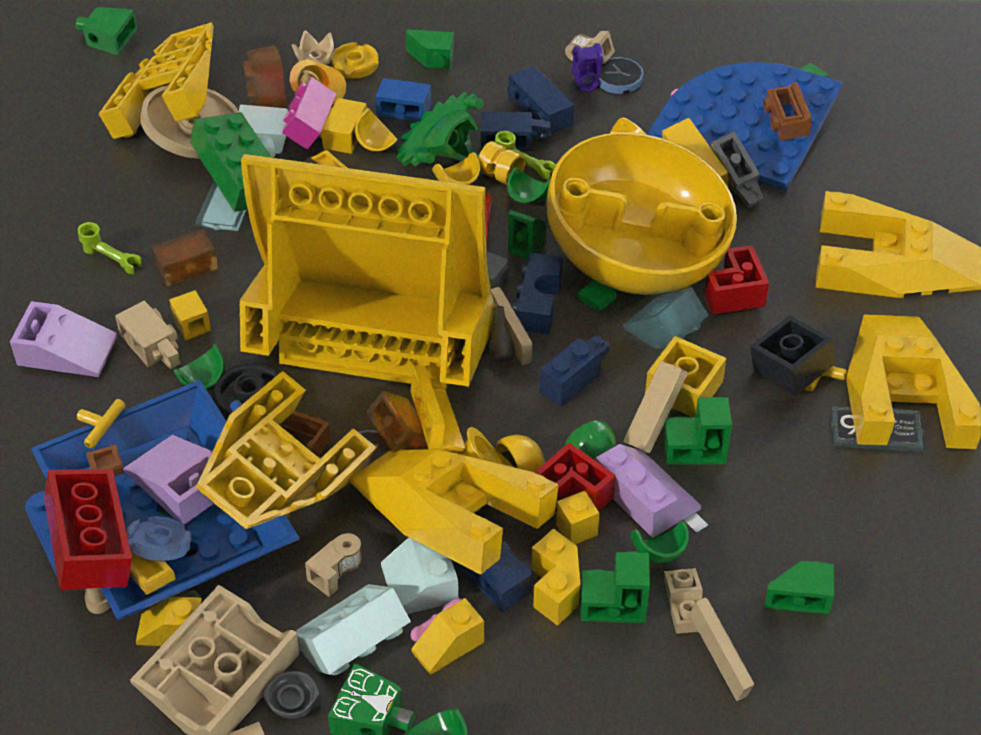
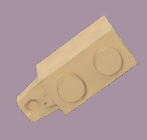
[115,300,181,369]

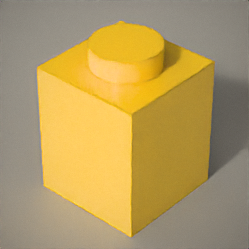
[169,290,211,340]
[556,491,600,545]

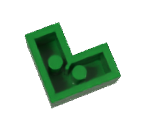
[663,397,732,465]
[581,551,650,623]

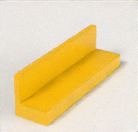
[410,365,465,452]

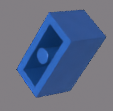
[375,78,432,121]

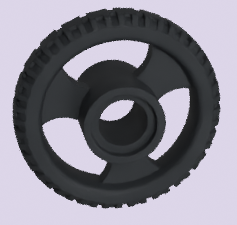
[212,363,280,420]

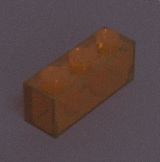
[243,45,287,109]

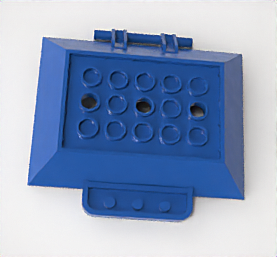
[25,380,299,620]

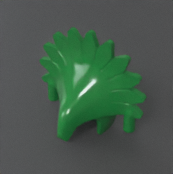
[396,92,484,166]

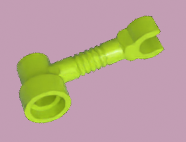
[495,131,556,180]
[78,222,142,274]

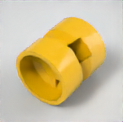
[478,141,525,185]

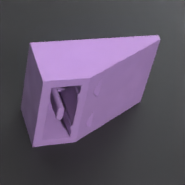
[10,301,118,377]
[123,435,214,525]

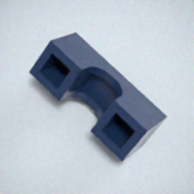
[512,253,563,334]

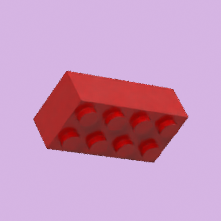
[44,469,132,590]

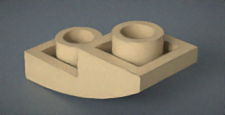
[664,568,703,634]

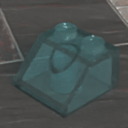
[623,287,708,349]

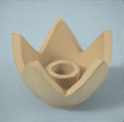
[292,30,335,65]

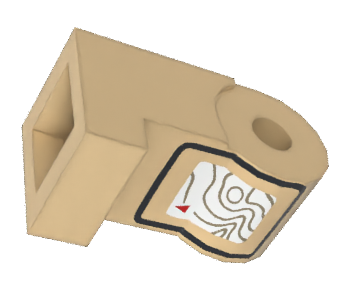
[565,31,615,63]
[305,533,362,597]

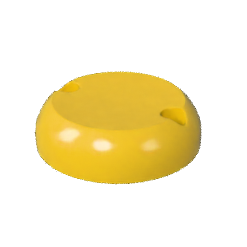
[546,133,737,295]

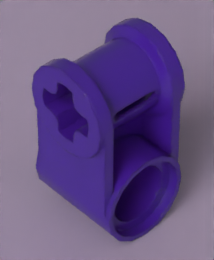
[571,43,603,92]

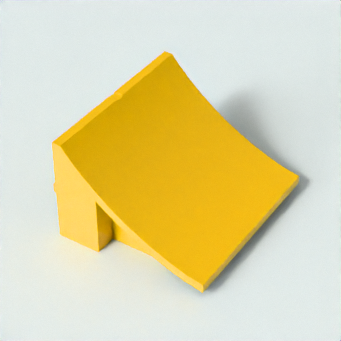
[240,154,496,389]

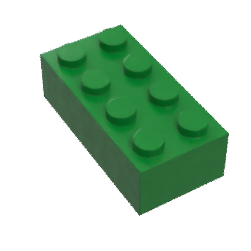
[190,112,272,212]

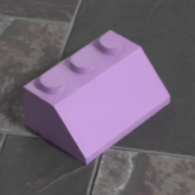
[595,444,701,538]

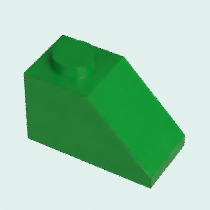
[406,29,454,69]
[508,210,547,260]
[764,561,834,614]

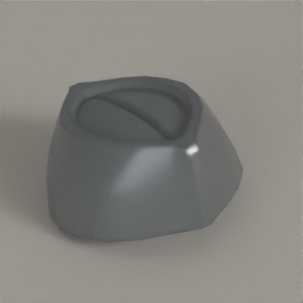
[264,671,321,719]

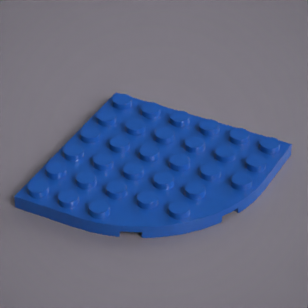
[647,62,843,191]

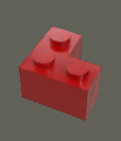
[704,245,769,315]
[534,443,616,513]

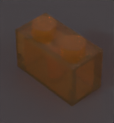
[152,229,218,286]
[366,391,427,453]

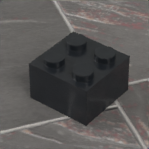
[750,315,836,396]

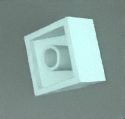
[381,538,459,614]

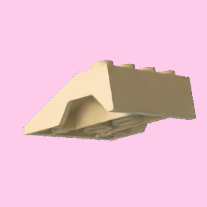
[130,585,299,735]

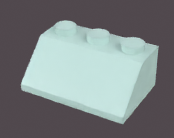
[295,584,411,675]

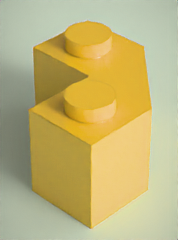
[531,529,580,626]

